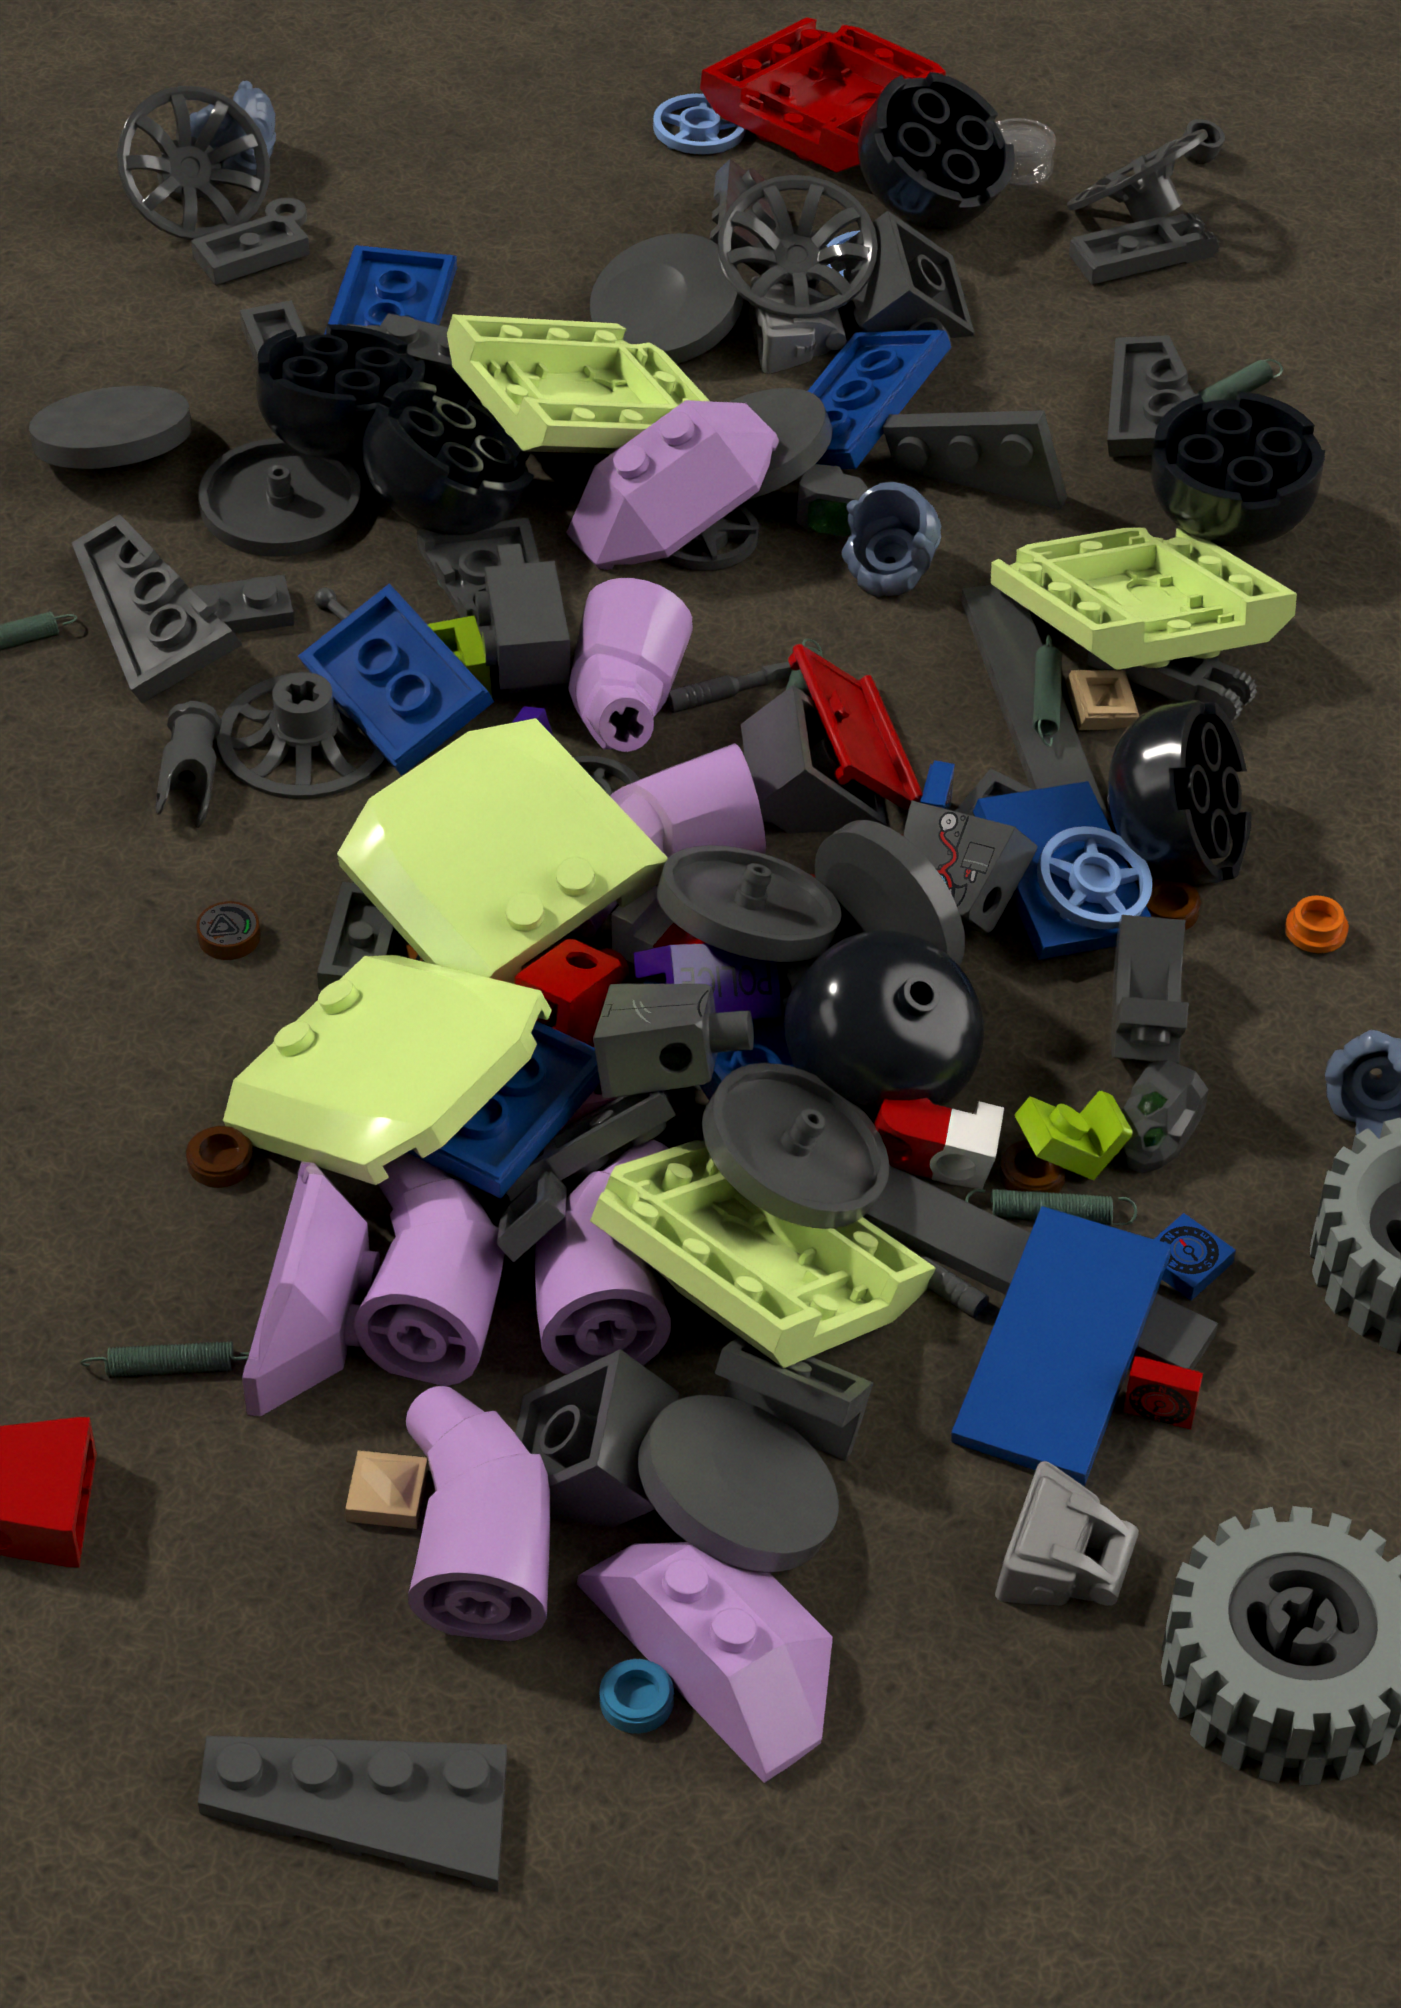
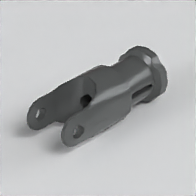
[156,701,222,828]

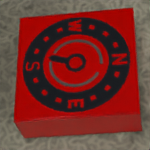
[1123,1356,1203,1430]

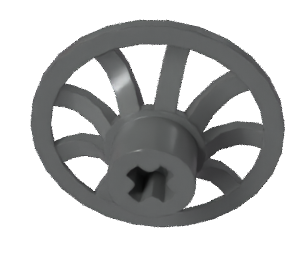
[117,85,270,240]
[1067,129,1208,223]
[718,175,878,318]
[217,672,387,799]

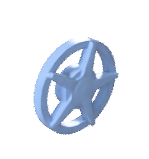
[653,93,746,154]
[1037,826,1152,929]

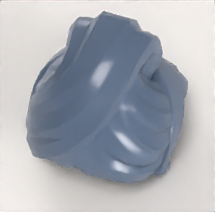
[189,81,276,176]
[842,482,941,597]
[1324,1030,1401,1139]

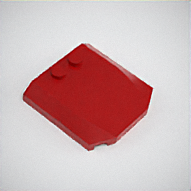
[700,17,946,173]

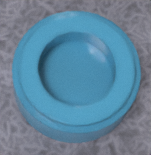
[600,1659,674,1734]

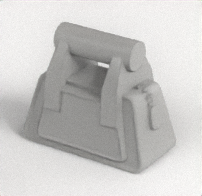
[748,276,847,373]
[995,1461,1139,1606]

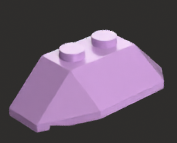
[566,400,779,570]
[242,1161,380,1416]
[577,1542,833,1783]

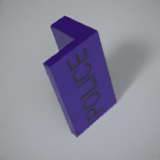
[634,943,782,1020]

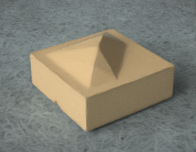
[1065,670,1139,730]
[345,1450,428,1529]

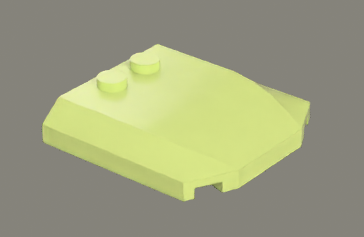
[447,314,710,454]
[991,528,1297,670]
[337,718,668,984]
[223,955,552,1185]
[590,1140,936,1368]

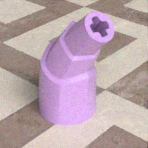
[568,578,693,752]
[571,743,766,938]
[535,1139,671,1374]
[354,1153,505,1386]
[406,1386,550,1641]

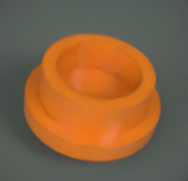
[1285,895,1349,953]

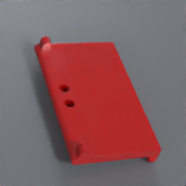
[788,644,923,810]

